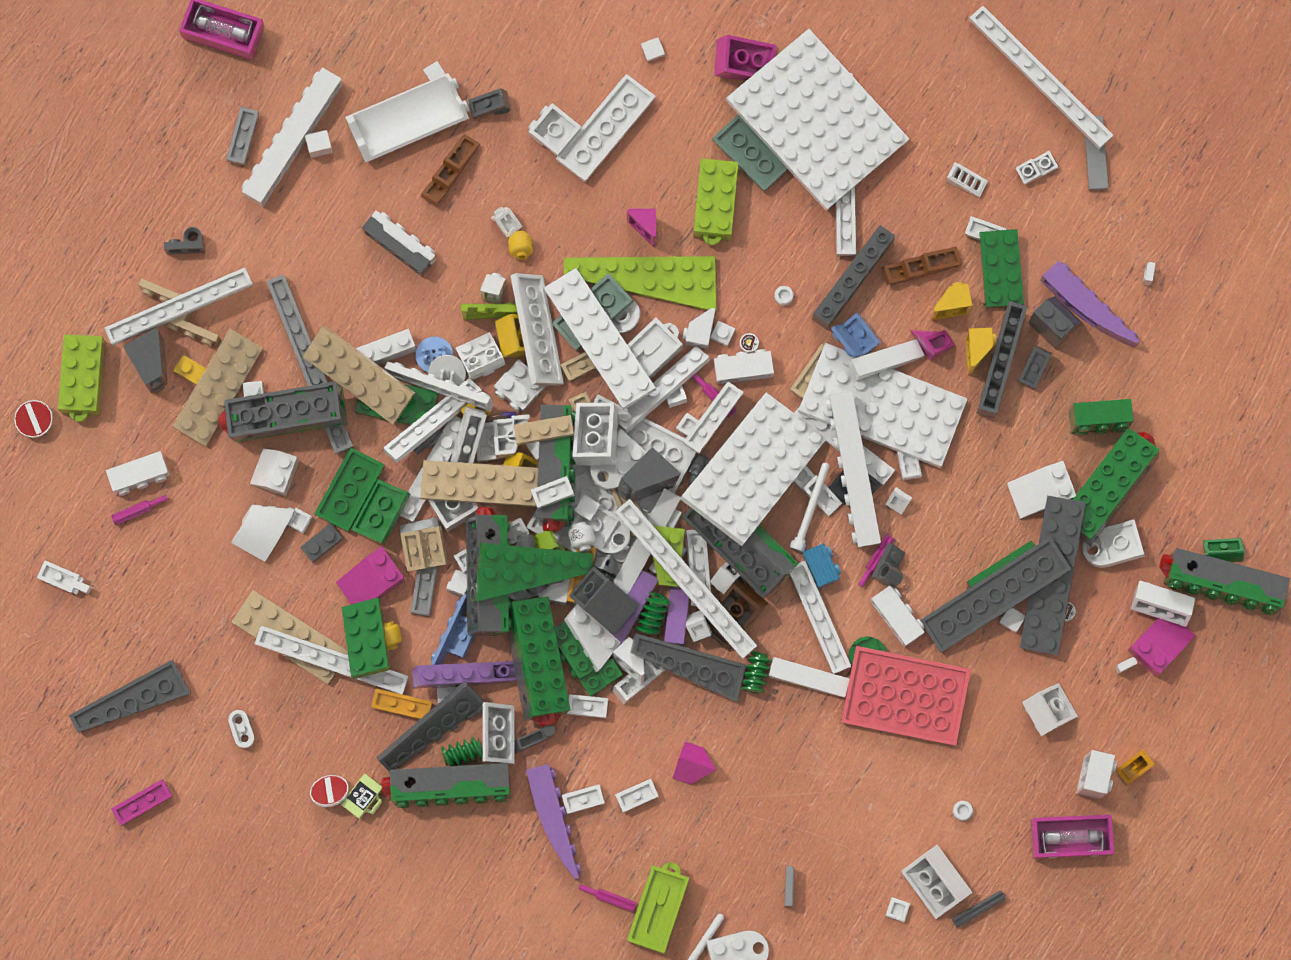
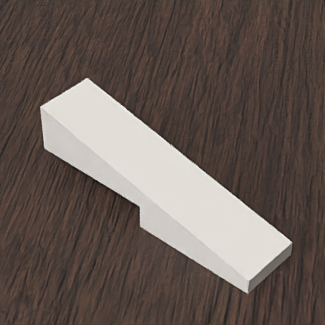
[849,339,925,381]
[793,466,842,516]
[612,644,680,705]
[769,657,849,698]

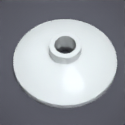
[612,301,640,333]

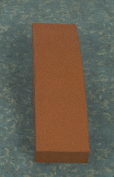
[421,134,480,207]
[881,247,962,286]

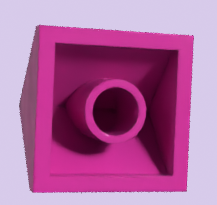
[627,209,656,247]

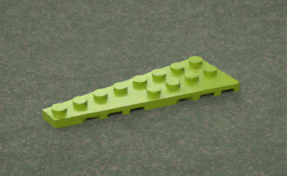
[564,256,716,312]

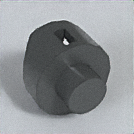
[592,554,619,581]

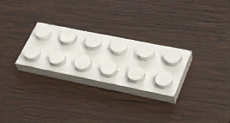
[556,74,656,183]
[511,273,564,386]

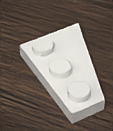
[564,604,621,672]

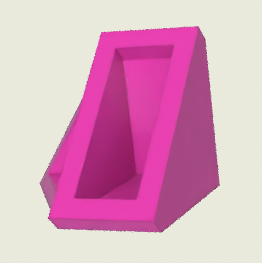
[910,330,955,361]
[673,741,716,785]

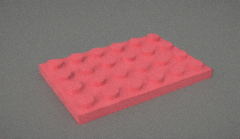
[841,646,971,746]

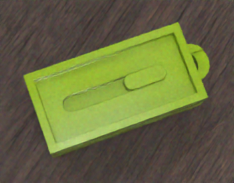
[693,159,738,246]
[58,335,106,422]
[627,862,689,954]

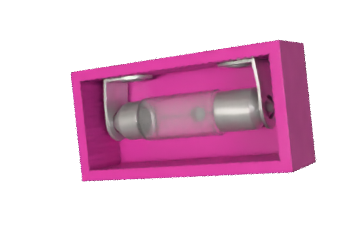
[179,0,265,60]
[1030,814,1114,859]

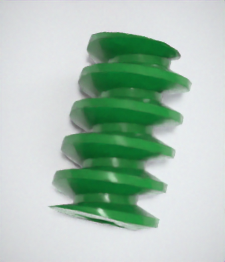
[636,591,670,635]
[741,651,773,694]
[441,737,483,767]

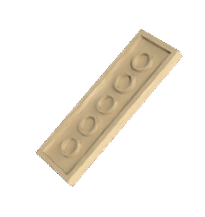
[303,325,415,424]
[172,328,263,446]
[420,460,538,507]
[232,590,348,685]

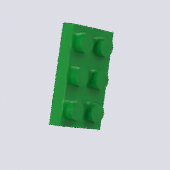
[350,479,411,545]

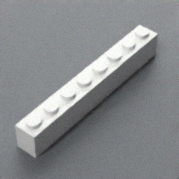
[241,67,343,208]
[826,391,881,547]

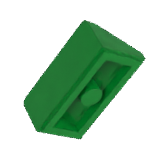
[1203,538,1245,562]

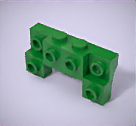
[555,621,623,697]

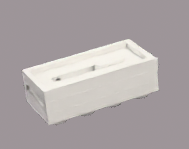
[627,318,683,380]

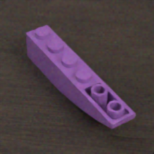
[1040,260,1139,347]
[412,661,517,689]
[526,764,582,880]

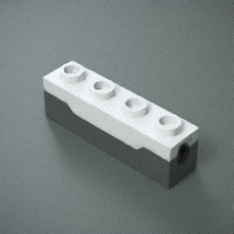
[362,211,436,277]

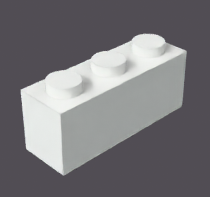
[356,329,416,365]
[714,349,774,385]
[450,406,487,463]
[106,451,170,496]
[1131,581,1195,627]
[870,586,925,648]

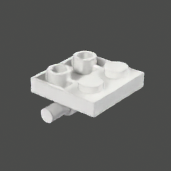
[455,332,505,380]

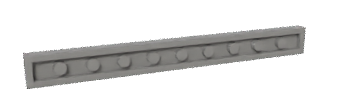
[266,275,353,455]

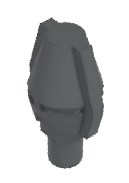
[414,429,443,454]
[688,454,708,485]

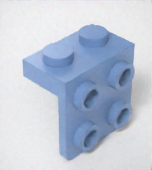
[831,312,881,358]

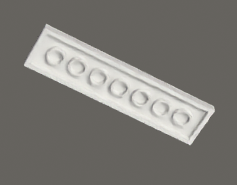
[544,268,656,410]

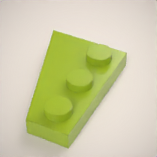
[461,303,518,320]
[653,525,685,587]

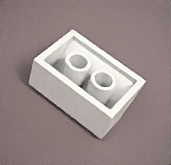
[483,702,514,764]
[901,845,972,919]

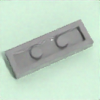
[226,107,260,166]

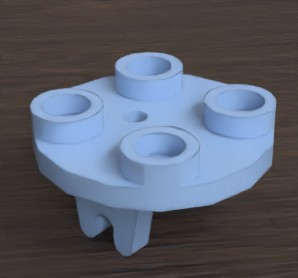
[416,337,453,373]

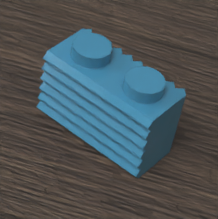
[802,543,841,589]

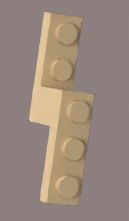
[139,278,221,346]

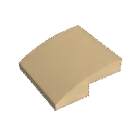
[400,526,448,571]

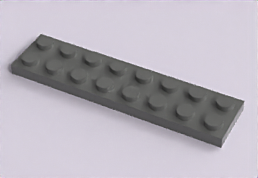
[1020,495,1087,655]
[920,536,1072,653]

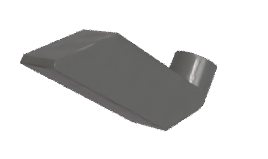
[514,725,555,755]

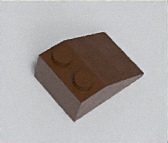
[706,579,768,650]

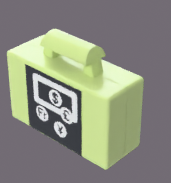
[341,774,382,820]

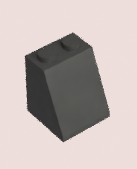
[1029,296,1082,349]
[123,327,168,393]
[617,447,681,502]
[569,566,639,635]

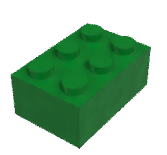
[1069,399,1134,436]

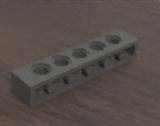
[812,225,895,330]
[976,301,1027,418]

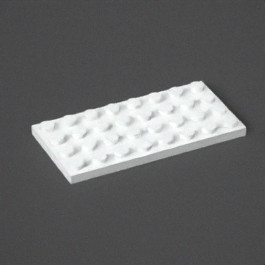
[798,343,967,468]
[680,392,826,546]

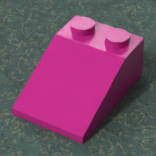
[714,35,776,80]
[336,547,405,604]
[1127,618,1196,677]

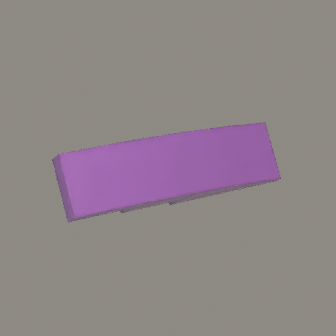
[609,570,658,648]
[665,586,689,645]

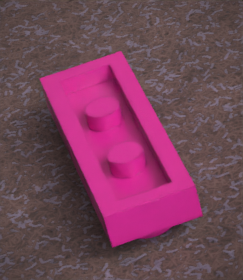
[111,779,173,826]

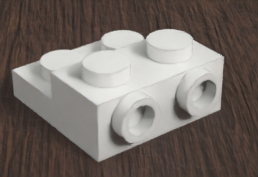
[528,103,581,156]
[494,359,547,413]

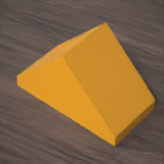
[1116,749,1155,785]

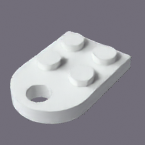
[590,429,647,490]
[568,506,630,555]
[1082,520,1145,568]
[706,930,769,960]

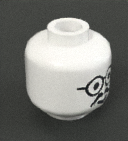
[568,522,596,552]

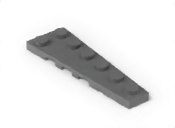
[630,634,746,702]
[69,660,191,733]
[376,681,485,772]

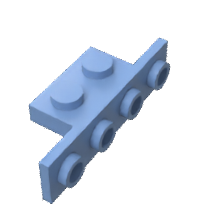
[431,594,475,665]

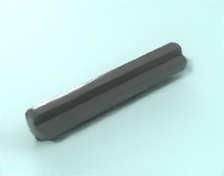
[952,891,1006,927]

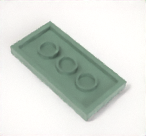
[712,115,788,192]
[552,273,634,352]

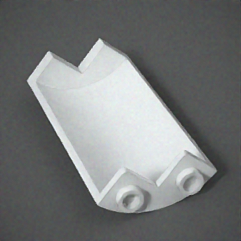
[345,73,470,163]

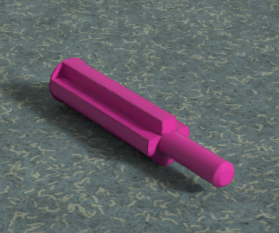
[692,373,737,418]
[111,495,168,525]
[858,534,895,587]
[578,884,637,913]

